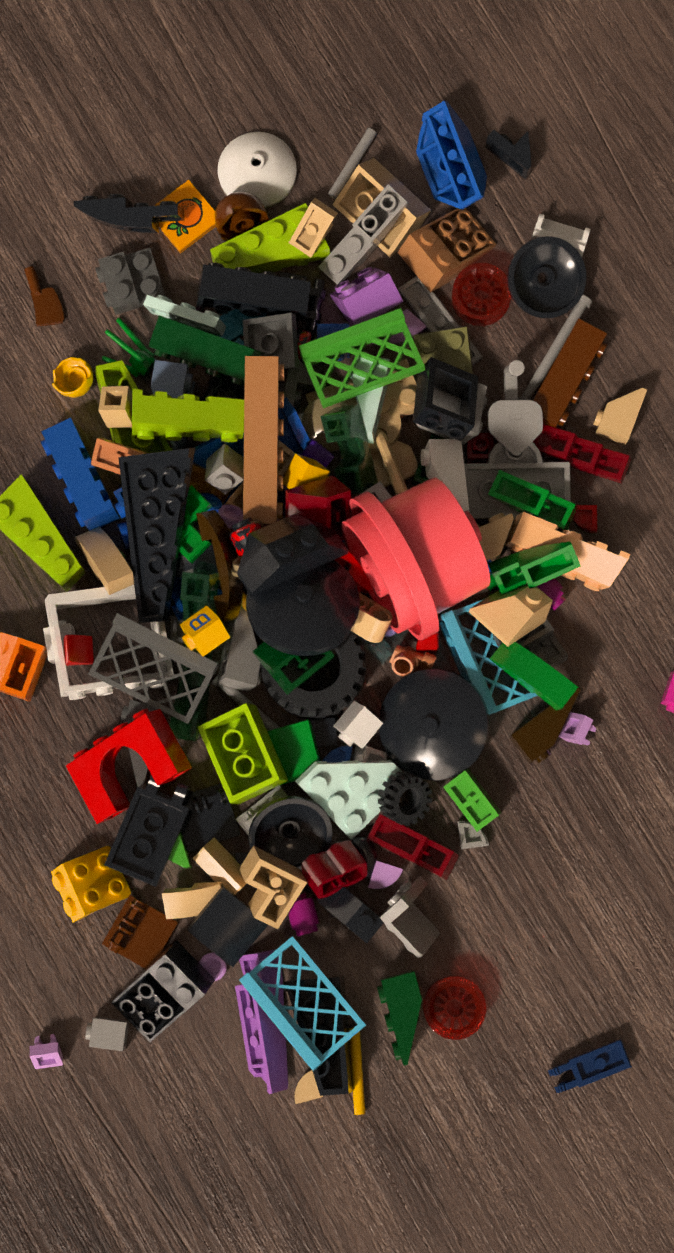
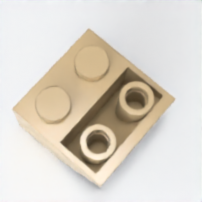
[477,513,514,562]

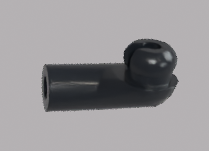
[352,836,378,878]

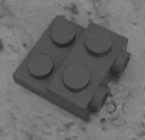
[95,248,165,315]

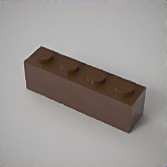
[533,318,608,428]

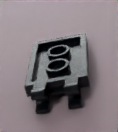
[104,775,190,887]

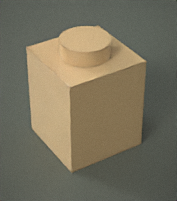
[98,386,132,428]

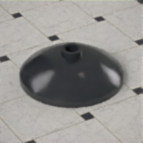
[507,236,586,318]
[248,796,332,871]

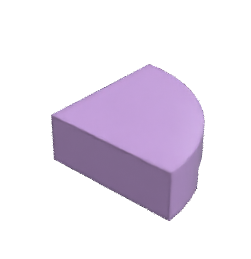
[368,861,403,889]

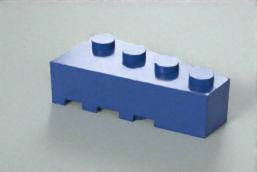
[41,418,120,531]

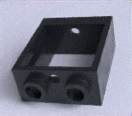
[413,357,478,441]

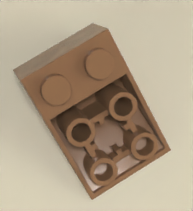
[397,208,497,293]

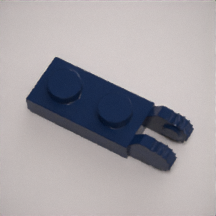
[548,1039,632,1093]

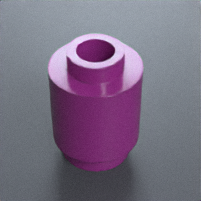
[288,893,319,936]

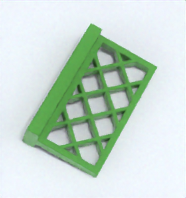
[299,308,425,409]

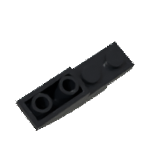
[74,194,185,233]

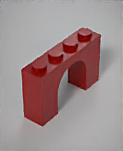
[66,708,192,824]

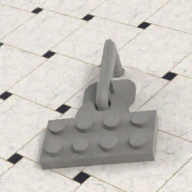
[464,360,571,519]

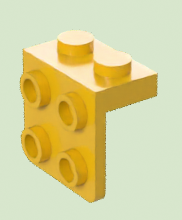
[51,846,131,923]

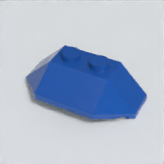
[416,100,487,210]

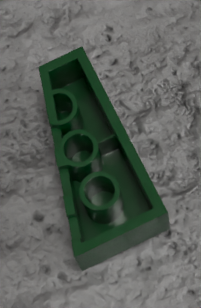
[148,315,265,387]

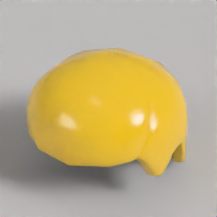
[52,357,93,398]

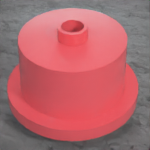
[342,477,490,640]

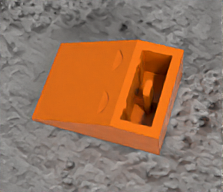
[0,632,47,702]

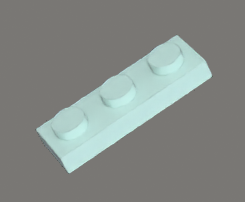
[143,295,226,336]

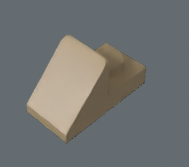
[289,198,338,258]

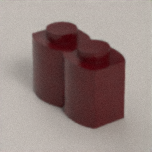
[301,840,367,899]

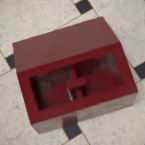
[285,476,351,541]

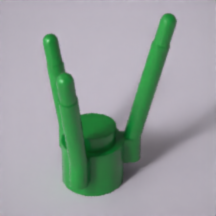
[102,318,156,378]

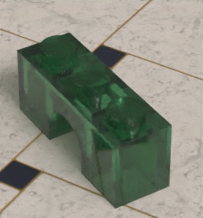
[320,404,378,494]

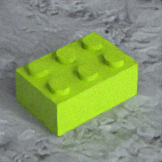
[198,703,289,804]

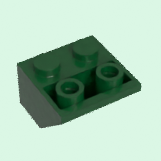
[252,642,334,695]

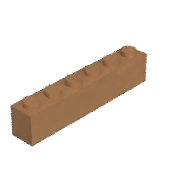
[243,356,284,525]

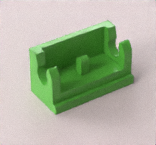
[443,769,502,832]

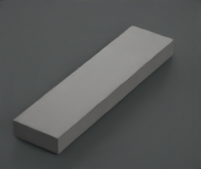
[398,276,483,366]

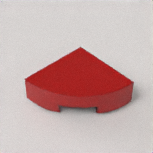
[572,505,597,534]

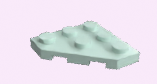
[295,760,403,840]

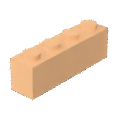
[504,512,630,591]

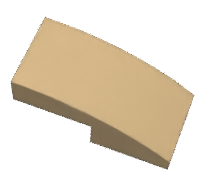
[162,882,222,919]

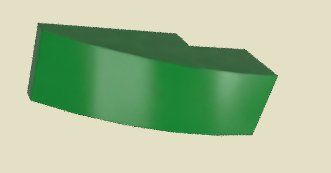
[488,470,577,532]
[488,542,581,595]
[489,642,578,710]

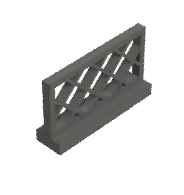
[88,613,220,724]

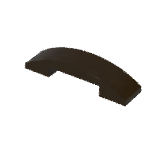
[196,510,243,623]

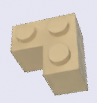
[239,846,307,929]

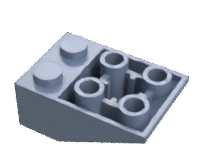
[151,360,195,450]

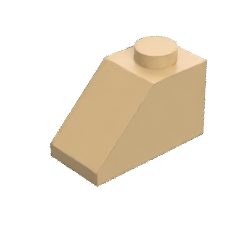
[593,388,647,445]

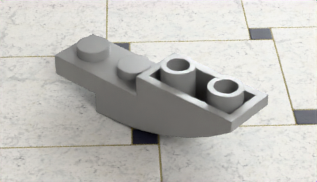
[319,184,408,285]

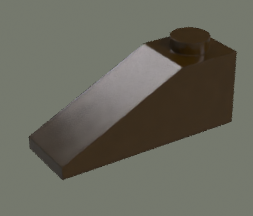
[510,685,581,764]

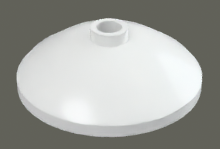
[218,132,297,208]

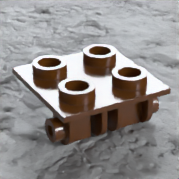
[102,895,178,969]

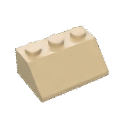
[333,158,431,257]

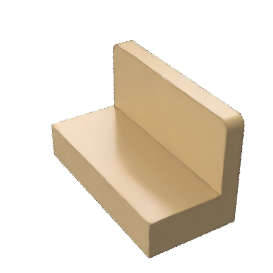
[193,837,247,895]

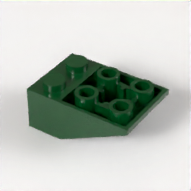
[377,970,422,1066]

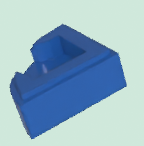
[322,746,353,763]

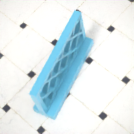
[438,599,538,716]
[239,936,366,1071]

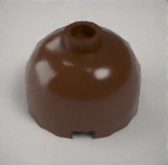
[215,191,269,241]

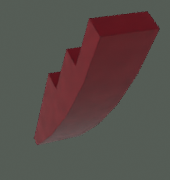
[533,424,631,484]

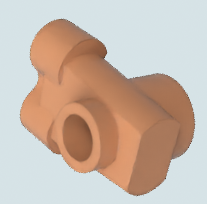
[389,644,437,676]

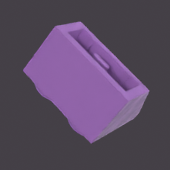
[330,267,403,326]

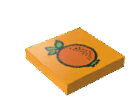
[154,180,216,254]

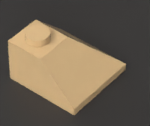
[469,584,553,647]

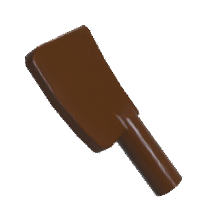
[24,266,65,327]

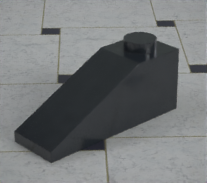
[303,883,384,943]

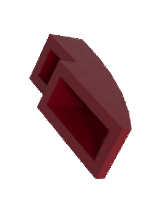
[367,814,459,881]

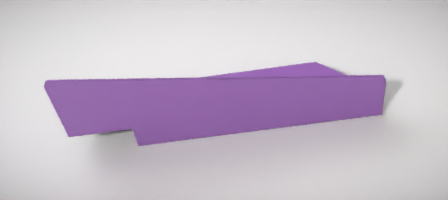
[235,949,288,1094]

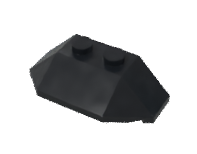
[237,513,349,596]

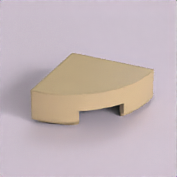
[295,1070,323,1104]

